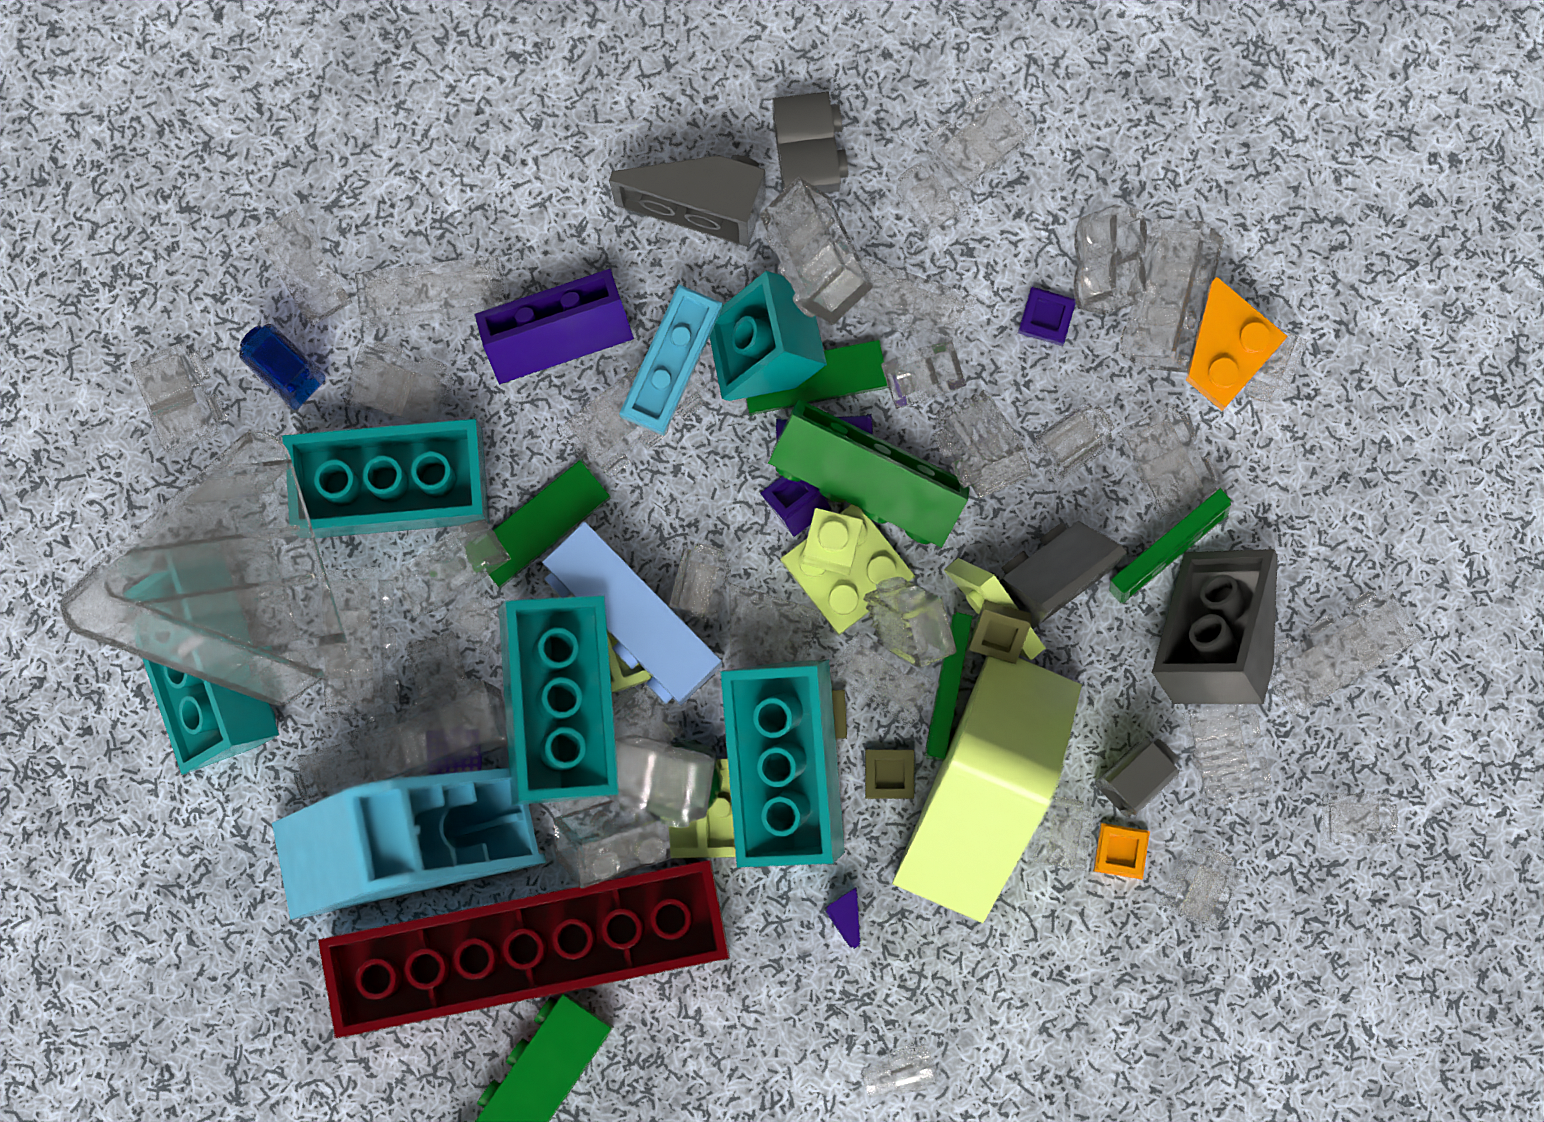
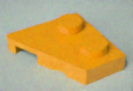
[1186,277,1288,411]

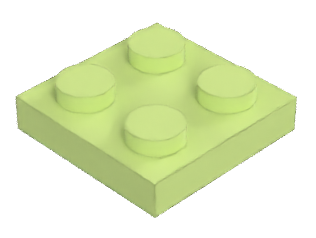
[780,504,915,636]

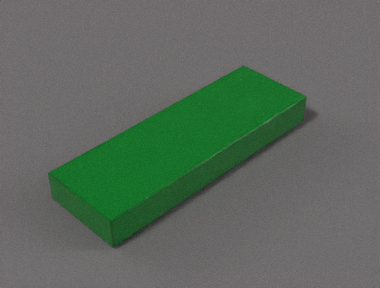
[746,340,889,416]
[469,460,611,589]
[1109,488,1232,604]
[924,612,973,762]

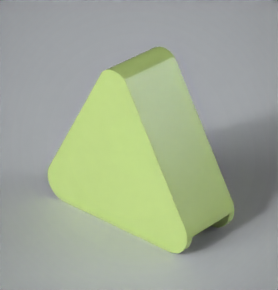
[892,656,1082,923]

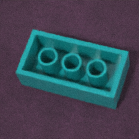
[282,419,489,540]

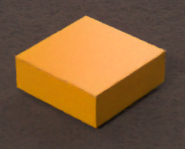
[1093,823,1150,880]

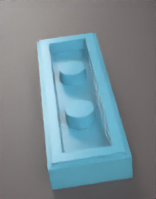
[619,284,723,436]

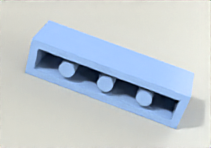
[542,521,722,706]

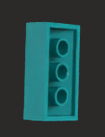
[121,554,279,775]
[498,596,619,805]
[720,659,845,868]

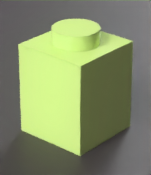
[803,508,863,576]

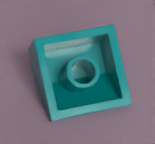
[709,270,827,401]

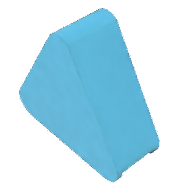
[272,768,547,920]

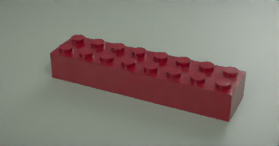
[318,860,730,1039]

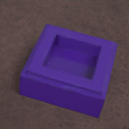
[1018,286,1077,346]

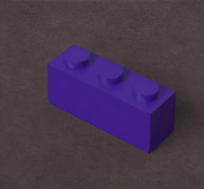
[474,268,634,385]

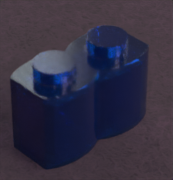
[239,324,325,410]

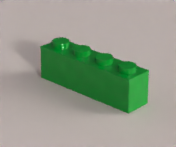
[768,399,971,548]
[464,993,614,1122]

